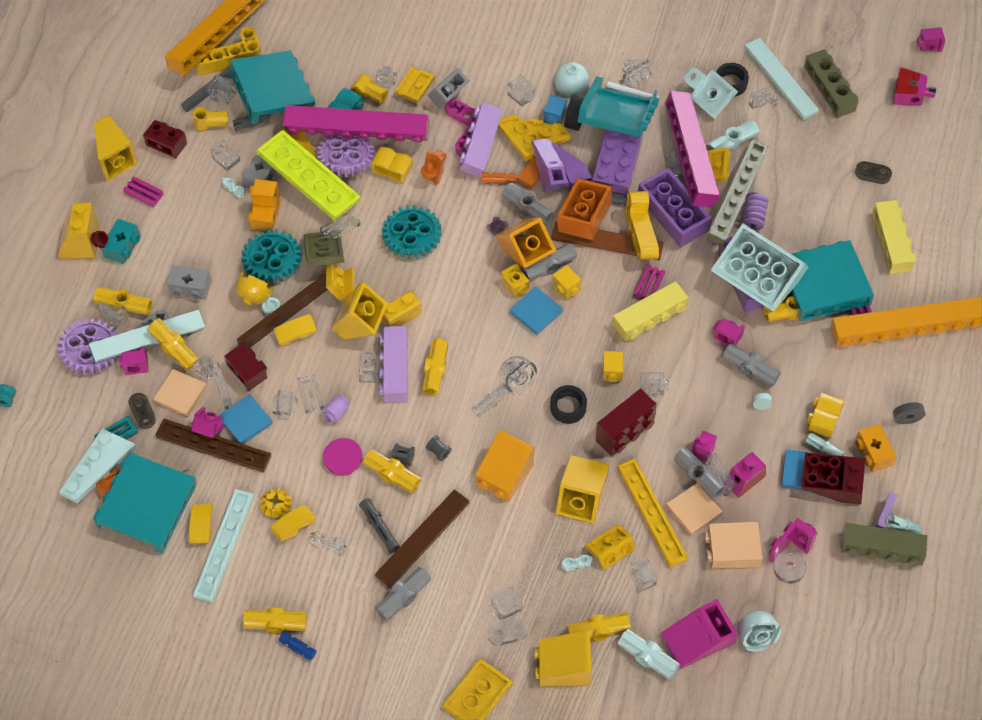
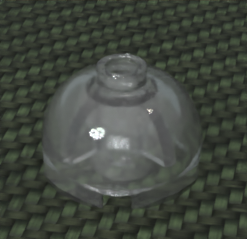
[498,356,537,395]

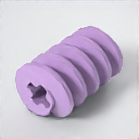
[741,192,769,232]

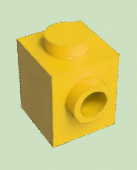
[552,265,582,299]
[603,351,623,382]

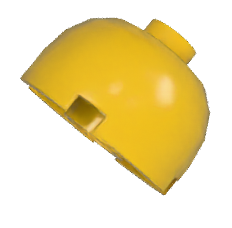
[235,272,274,306]

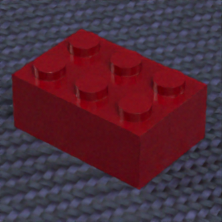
[596,388,657,457]

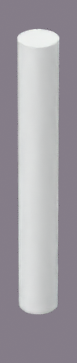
[607,81,659,99]

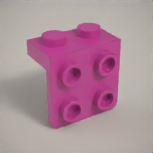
[769,518,818,563]

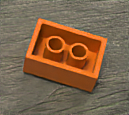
[557,178,612,240]

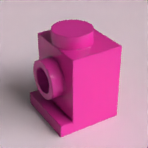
[916,27,946,52]
[713,318,745,346]
[119,346,149,375]
[192,407,224,438]
[691,430,717,463]

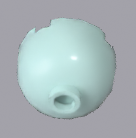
[555,62,589,98]
[738,610,782,652]

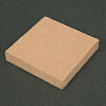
[153,369,207,417]
[666,483,723,536]

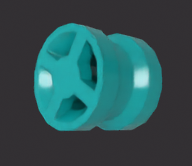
[0,384,17,407]

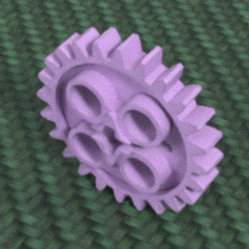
[316,135,375,177]
[57,317,119,375]

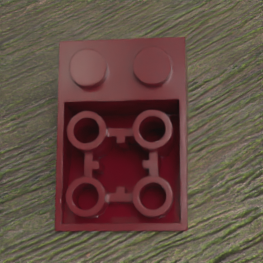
[801,452,866,504]

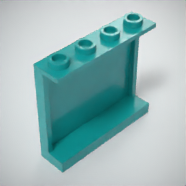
[229,50,315,124]
[578,76,659,137]
[791,240,874,322]
[94,452,197,554]

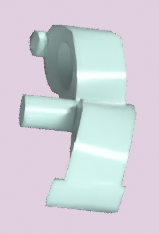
[222,177,245,198]
[562,554,592,571]

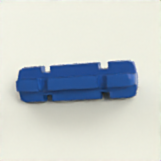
[279,631,317,661]

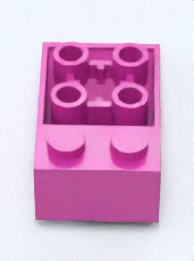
[661,599,738,669]

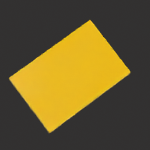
[442,658,514,720]

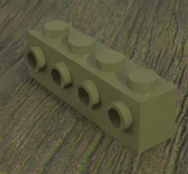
[841,522,928,566]

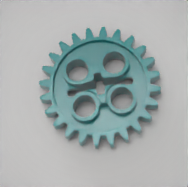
[382,205,442,259]
[241,229,302,284]

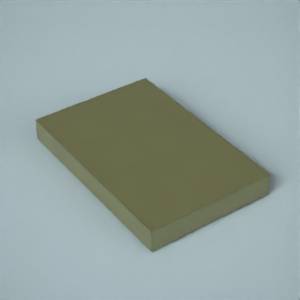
[304,229,344,267]

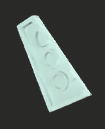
[59,429,137,504]

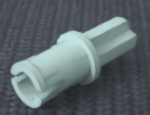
[806,433,844,456]
[885,514,922,534]

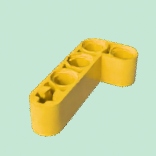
[195,27,261,75]
[625,191,659,260]

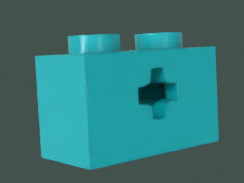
[101,219,141,264]

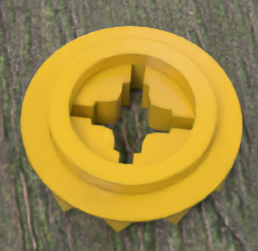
[260,487,292,518]

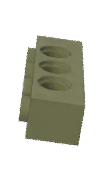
[804,49,858,118]

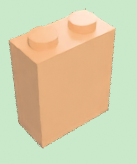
[705,522,762,569]

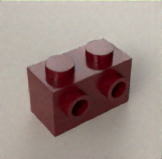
[143,120,187,159]
[224,343,267,391]

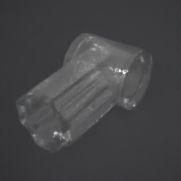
[665,148,685,182]

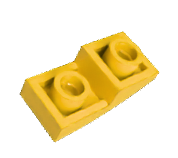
[274,314,318,346]
[189,503,214,544]
[270,504,316,542]

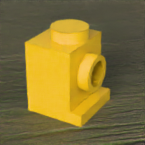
[501,263,529,297]

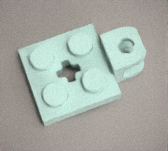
[684,67,738,119]

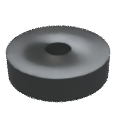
[893,402,926,424]

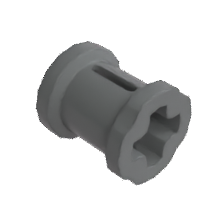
[425,436,452,461]
[392,443,415,464]

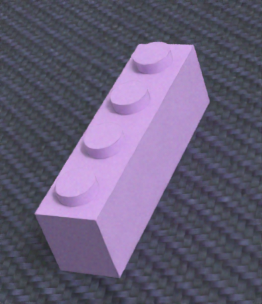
[459,102,503,177]
[380,326,408,403]

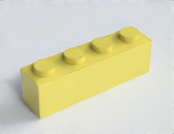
[872,200,916,274]
[612,281,689,342]

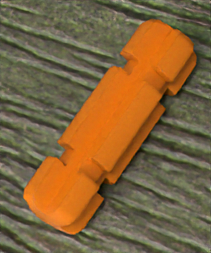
[481,172,517,184]

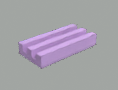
[876,492,898,528]

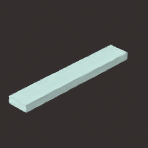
[745,38,819,121]
[89,310,205,363]
[193,489,254,603]

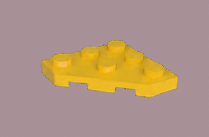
[497,115,571,161]

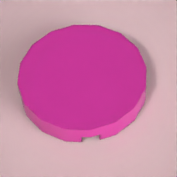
[323,438,362,476]

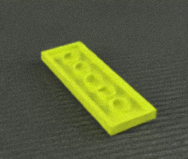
[257,130,361,221]

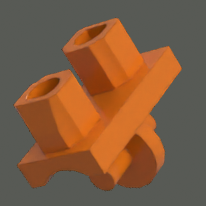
[421,149,447,185]

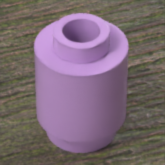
[322,394,350,423]

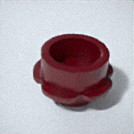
[91,231,109,249]

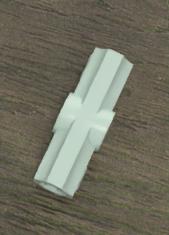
[706,120,760,151]
[618,629,680,680]

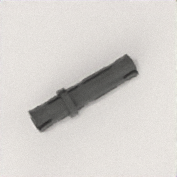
[359,498,400,553]

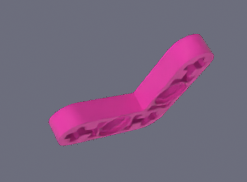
[446,99,475,156]

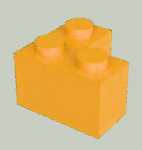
[248,179,281,232]

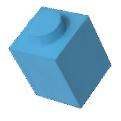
[544,95,567,124]

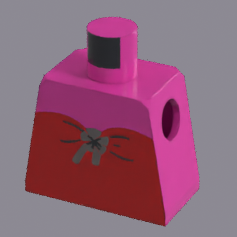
[893,67,936,106]
[725,452,766,498]

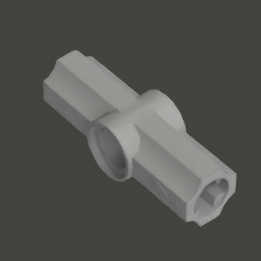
[502,183,553,225]
[521,243,577,281]
[722,343,781,387]
[674,447,727,499]
[375,567,431,621]

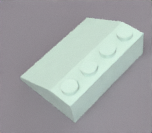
[711,223,808,312]

